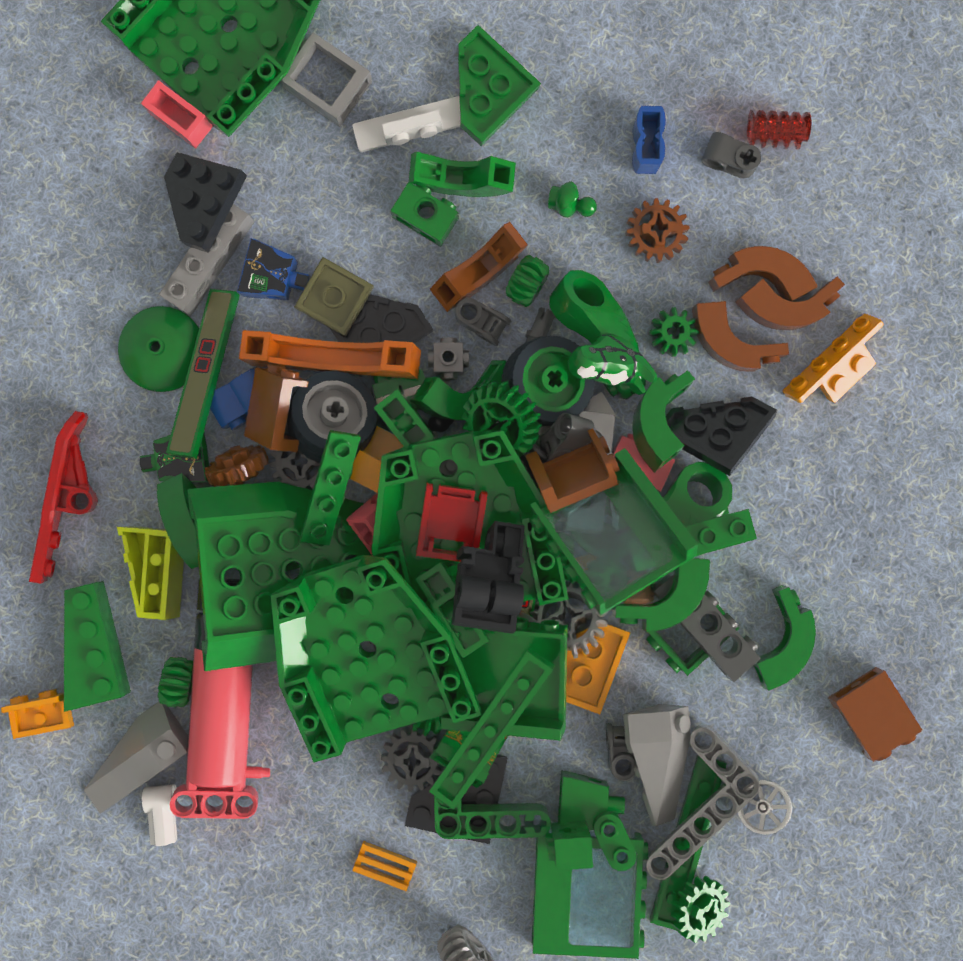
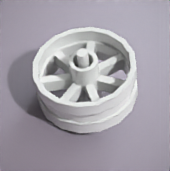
[738,780,792,835]

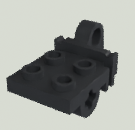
[451,521,525,634]

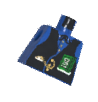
[237,238,311,301]

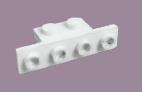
[352,96,460,153]

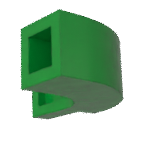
[408,151,516,197]
[410,360,507,420]
[632,370,695,473]
[157,473,199,569]
[612,558,710,631]
[753,585,816,691]

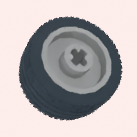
[287,371,378,463]

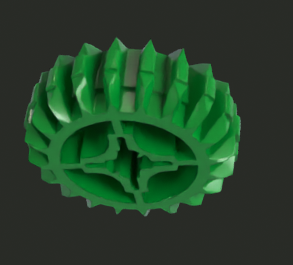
[461,380,542,458]

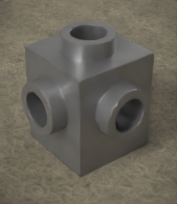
[428,337,469,380]

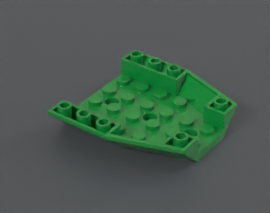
[101,0,321,137]
[372,430,569,616]
[188,482,372,671]
[271,555,482,762]

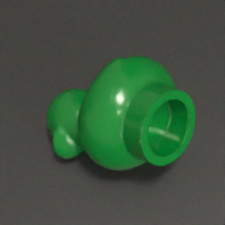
[548,181,597,218]

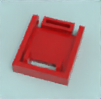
[416,483,488,562]

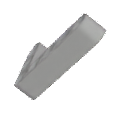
[646,724,760,880]

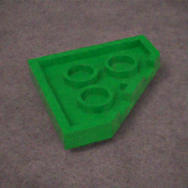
[458,25,541,146]

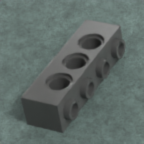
[651,570,761,682]

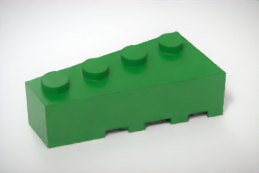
[64,581,131,712]

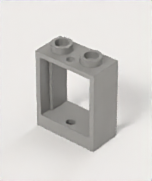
[281,32,372,127]

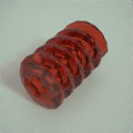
[747,109,812,150]

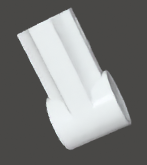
[142,784,178,846]

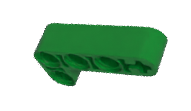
[434,796,551,839]

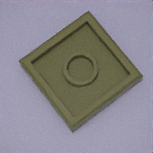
[294,257,374,337]

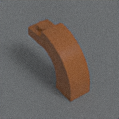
[430,222,528,312]
[708,246,818,301]
[735,276,845,330]
[692,301,789,372]

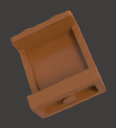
[244,364,309,452]
[525,428,620,513]
[828,667,923,762]

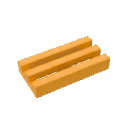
[352,841,417,891]

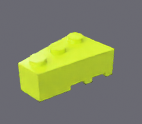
[117,526,184,620]

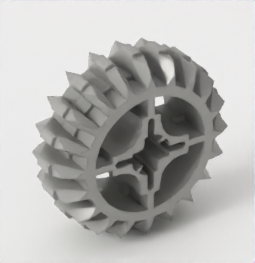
[529,581,608,659]
[437,924,494,961]

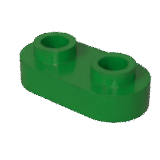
[593,811,637,871]

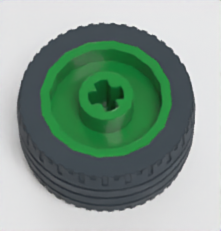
[501,336,595,426]

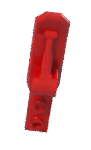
[29,411,98,584]

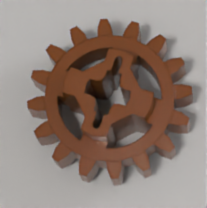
[625,198,690,263]
[204,445,269,487]

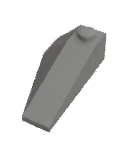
[84,702,189,814]
[623,704,691,826]

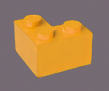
[350,426,403,493]

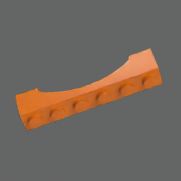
[239,330,421,379]

